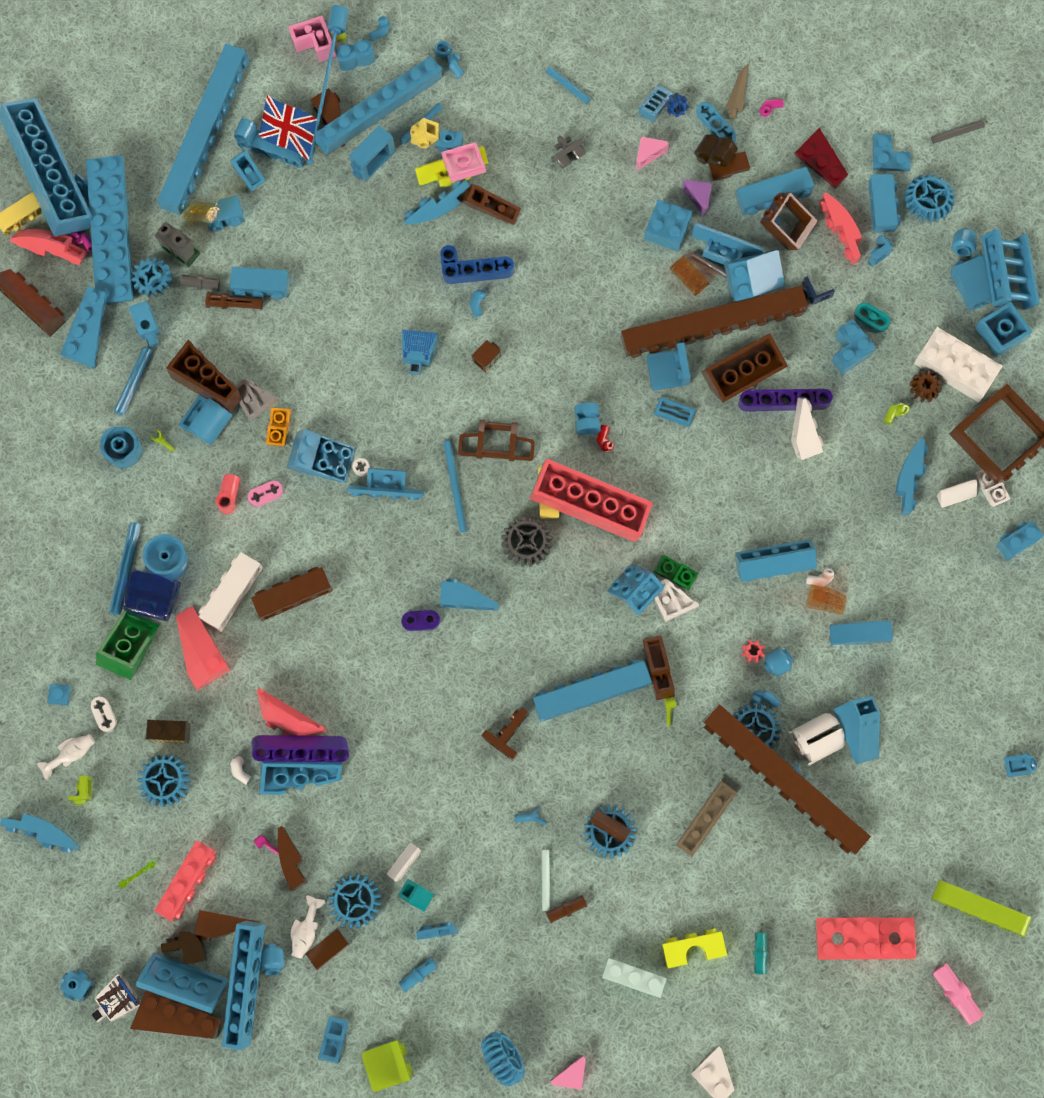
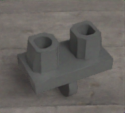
[551,135,586,169]

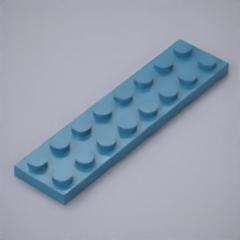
[86,155,134,304]

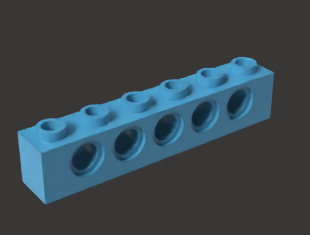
[222,921,265,1050]

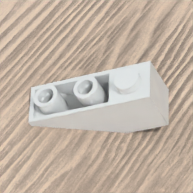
[791,397,823,460]

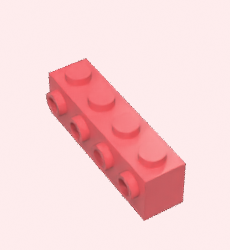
[154,840,217,922]

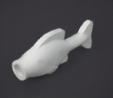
[37,734,95,780]
[290,895,326,959]

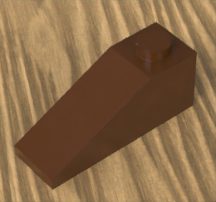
[311,88,345,148]
[460,184,521,225]
[194,910,261,942]

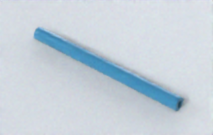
[443,441,467,533]

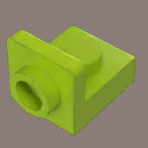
[68,775,92,805]

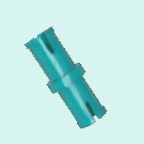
[753,932,769,974]

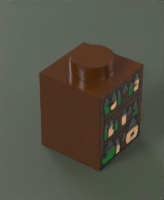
[471,340,501,373]

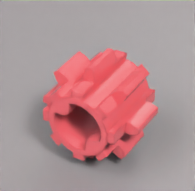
[741,639,765,664]

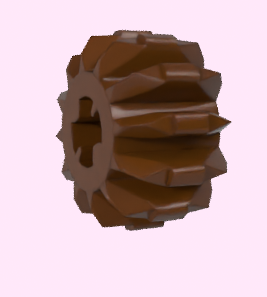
[909,370,942,403]

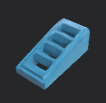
[639,85,673,122]

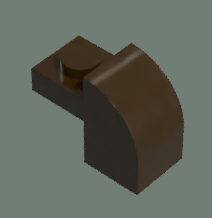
[161,931,207,964]

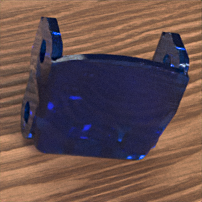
[124,569,181,622]

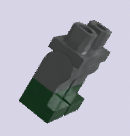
[155,222,200,267]

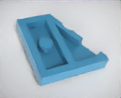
[416,922,458,940]

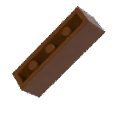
[251,567,333,621]

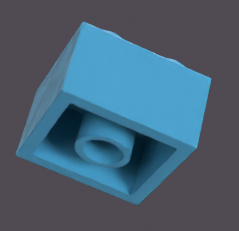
[644,199,693,252]
[975,302,1032,358]

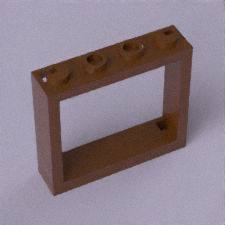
[949,384,1044,484]

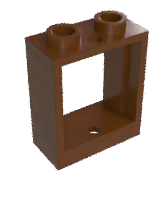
[760,192,817,250]

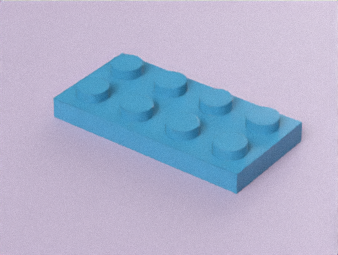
[136,953,228,1014]

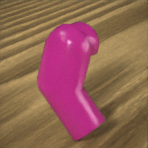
[759,99,783,117]
[69,232,92,252]

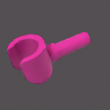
[253,835,278,855]

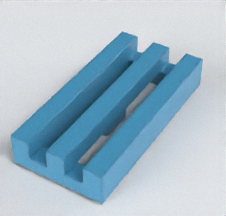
[654,397,696,427]

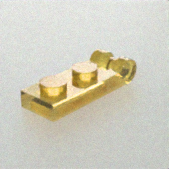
[182,201,220,223]

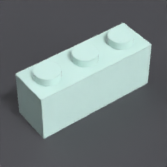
[602,958,667,998]

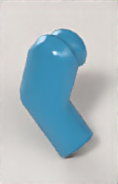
[369,16,390,41]
[469,290,486,318]
[751,691,781,708]

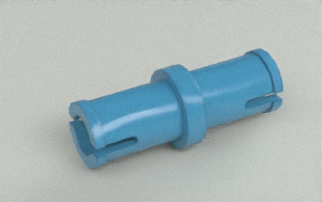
[398,957,438,993]

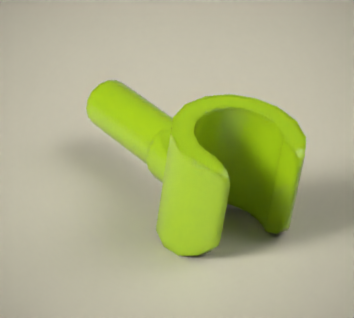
[150,430,175,452]
[664,698,677,726]

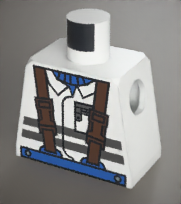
[91,974,141,1023]

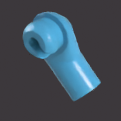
[447,53,464,79]

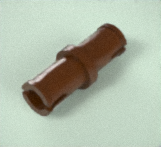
[546,895,587,923]

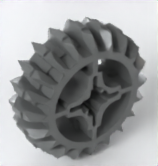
[501,516,553,567]

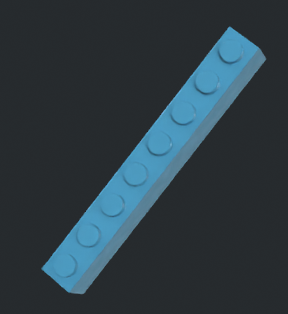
[316,56,442,155]

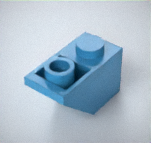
[206,195,245,231]

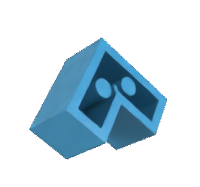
[832,319,876,375]

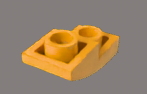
[266,407,291,447]

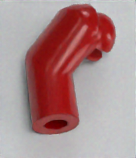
[596,425,614,452]

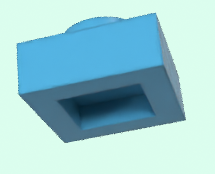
[47,684,71,705]

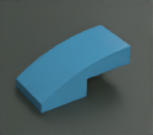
[318,1016,349,1064]

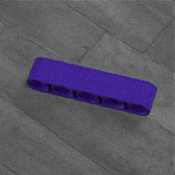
[738,388,833,412]
[251,735,349,762]

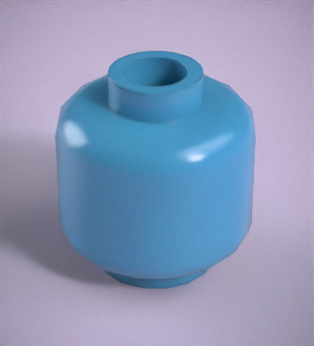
[952,229,978,257]
[764,647,794,676]
[260,944,285,976]

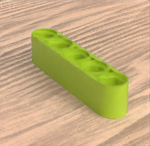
[931,880,1032,937]

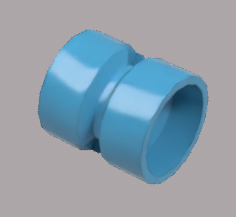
[574,402,601,435]

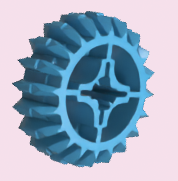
[904,173,955,223]
[733,703,782,749]
[137,754,191,807]
[583,804,637,859]
[328,873,382,928]
[481,1030,525,1087]

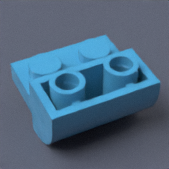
[178,395,233,446]

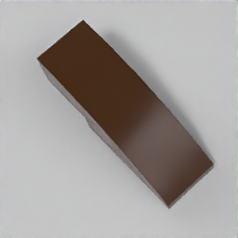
[643,635,675,700]
[277,826,307,891]

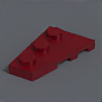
[794,128,848,189]

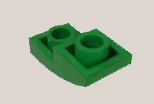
[653,555,699,590]

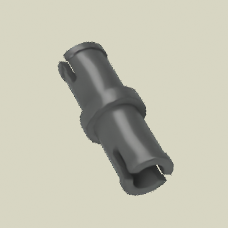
[181,274,220,291]

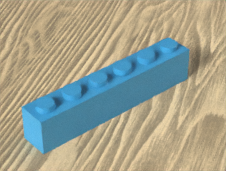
[533,660,652,722]

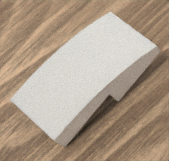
[973,470,1010,507]

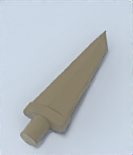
[725,64,749,119]

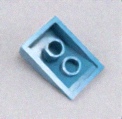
[724,249,785,301]

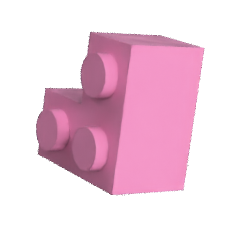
[288,15,336,62]

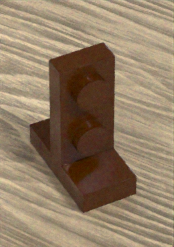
[481,708,529,761]

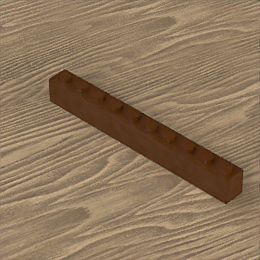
[621,286,808,358]
[702,704,871,855]

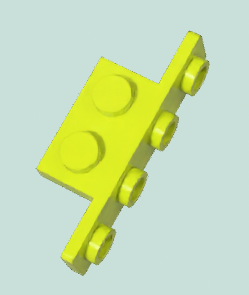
[415,146,488,187]

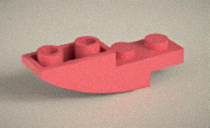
[819,193,862,265]
[10,229,88,265]

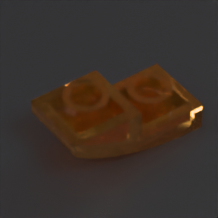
[669,256,709,296]

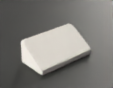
[937,479,977,508]
[387,843,421,882]

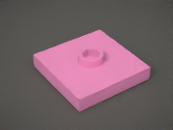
[441,142,486,182]

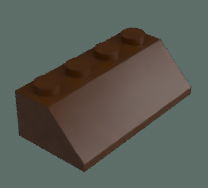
[0,269,66,337]
[701,333,788,403]

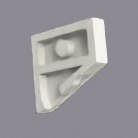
[654,579,699,622]
[691,1046,734,1098]

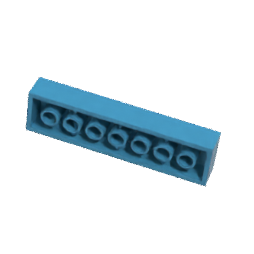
[0,98,92,237]

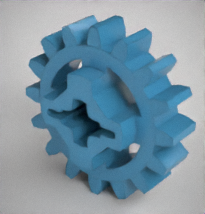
[131,257,173,298]

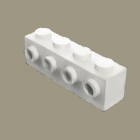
[199,552,263,632]

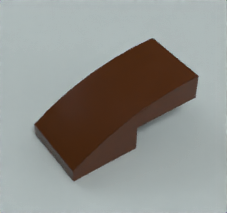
[709,151,750,181]

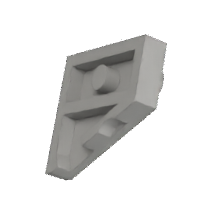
[235,379,279,420]

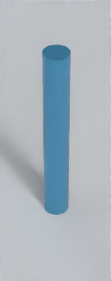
[546,66,591,104]
[400,103,443,145]

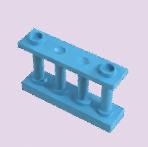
[981,229,1039,310]

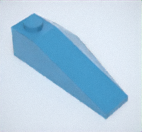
[259,762,342,795]

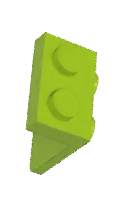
[362,1039,414,1092]

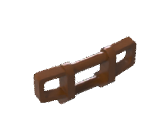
[458,420,535,462]

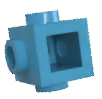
[59,969,95,1001]

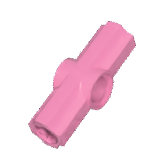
[932,963,984,1025]

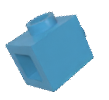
[436,130,463,154]

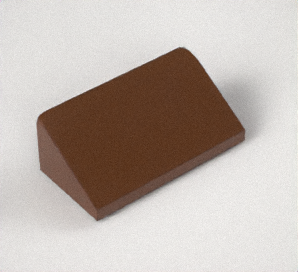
[590,810,631,843]
[306,929,350,970]

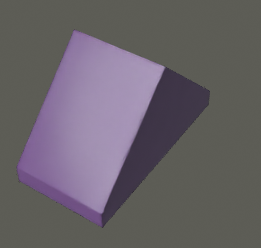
[682,179,712,216]

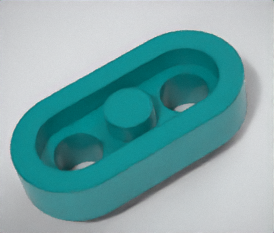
[854,303,890,332]

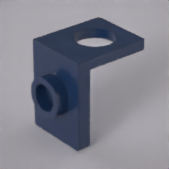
[802,276,835,305]

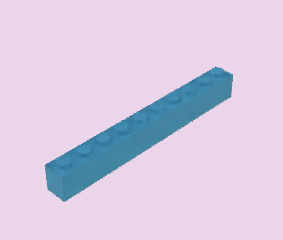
[157,44,249,215]

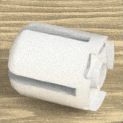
[788,713,846,766]

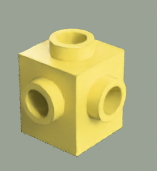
[410,118,439,148]

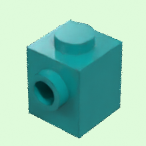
[398,879,434,912]

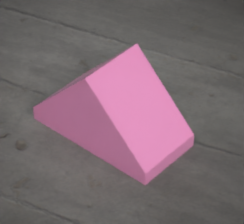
[636,137,669,170]
[550,1056,586,1089]

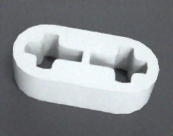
[90,697,117,733]

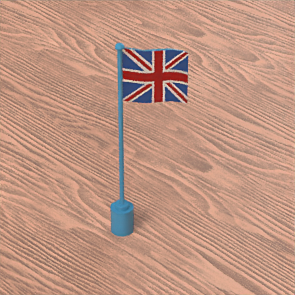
[259,5,349,165]

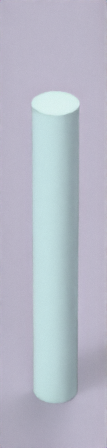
[541,850,550,911]

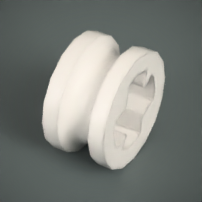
[352,458,370,476]

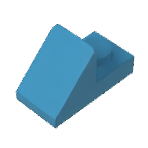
[230,150,266,191]

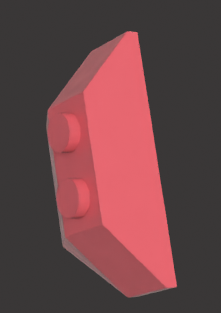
[257,688,327,736]

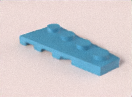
[60,286,107,369]

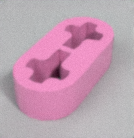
[248,481,283,507]

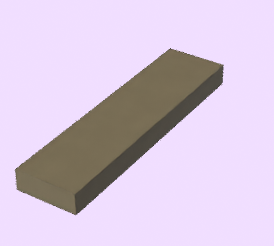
[676,780,737,857]

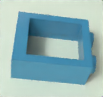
[349,125,396,182]

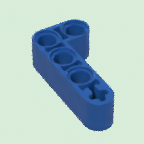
[440,245,514,284]

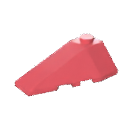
[176,606,231,691]

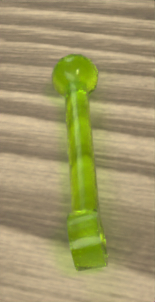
[119,861,155,888]

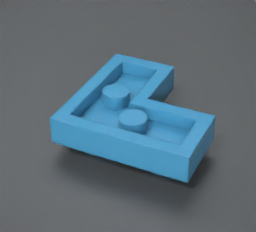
[873,134,910,171]

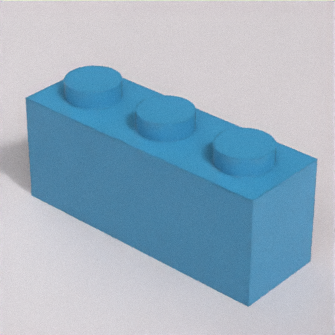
[868,174,900,233]
[229,267,289,299]

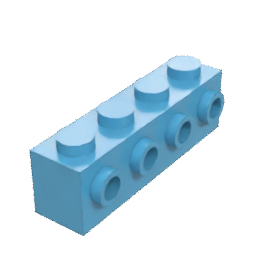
[735,167,814,216]
[735,539,817,582]

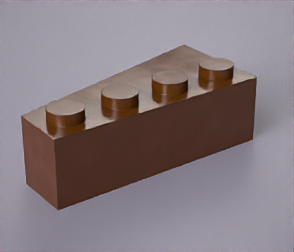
[166,339,241,413]
[130,990,225,1039]

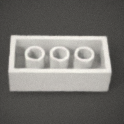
[914,327,1003,403]

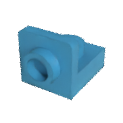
[868,235,893,267]
[1004,754,1037,777]

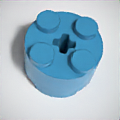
[100,426,143,469]

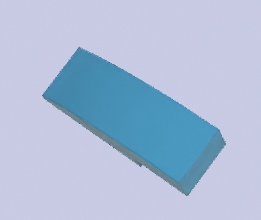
[830,621,893,645]

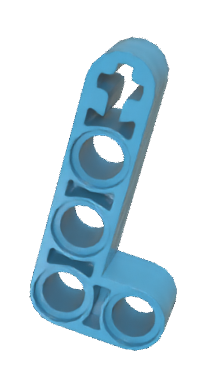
[234,118,306,168]

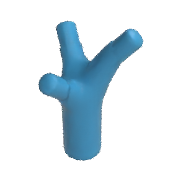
[515,806,547,825]

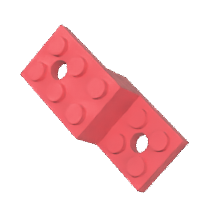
[816,917,916,960]

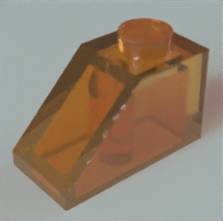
[805,584,847,615]

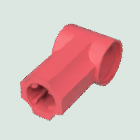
[216,474,241,514]

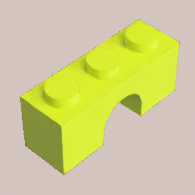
[661,928,727,968]

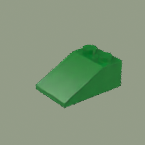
[96,610,159,680]

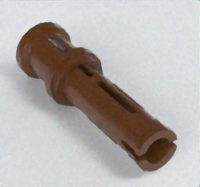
[205,292,263,310]

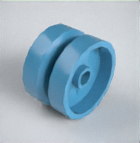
[142,534,189,582]

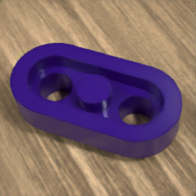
[401,610,440,631]

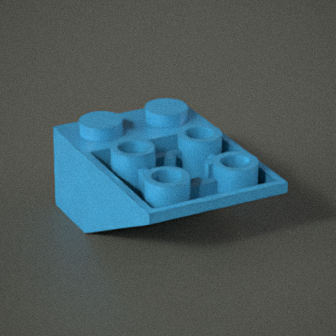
[286,429,355,483]
[834,695,880,765]

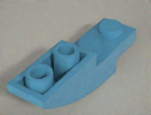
[403,179,470,225]
[895,438,928,515]
[0,814,80,853]

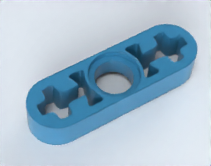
[696,102,736,143]

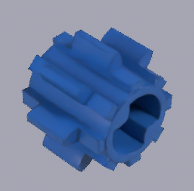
[665,93,689,117]

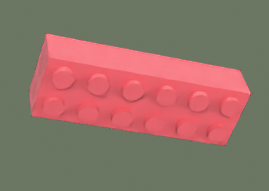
[529,458,653,542]

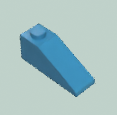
[440,579,499,611]

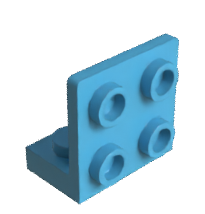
[646,343,691,391]
[607,563,664,615]

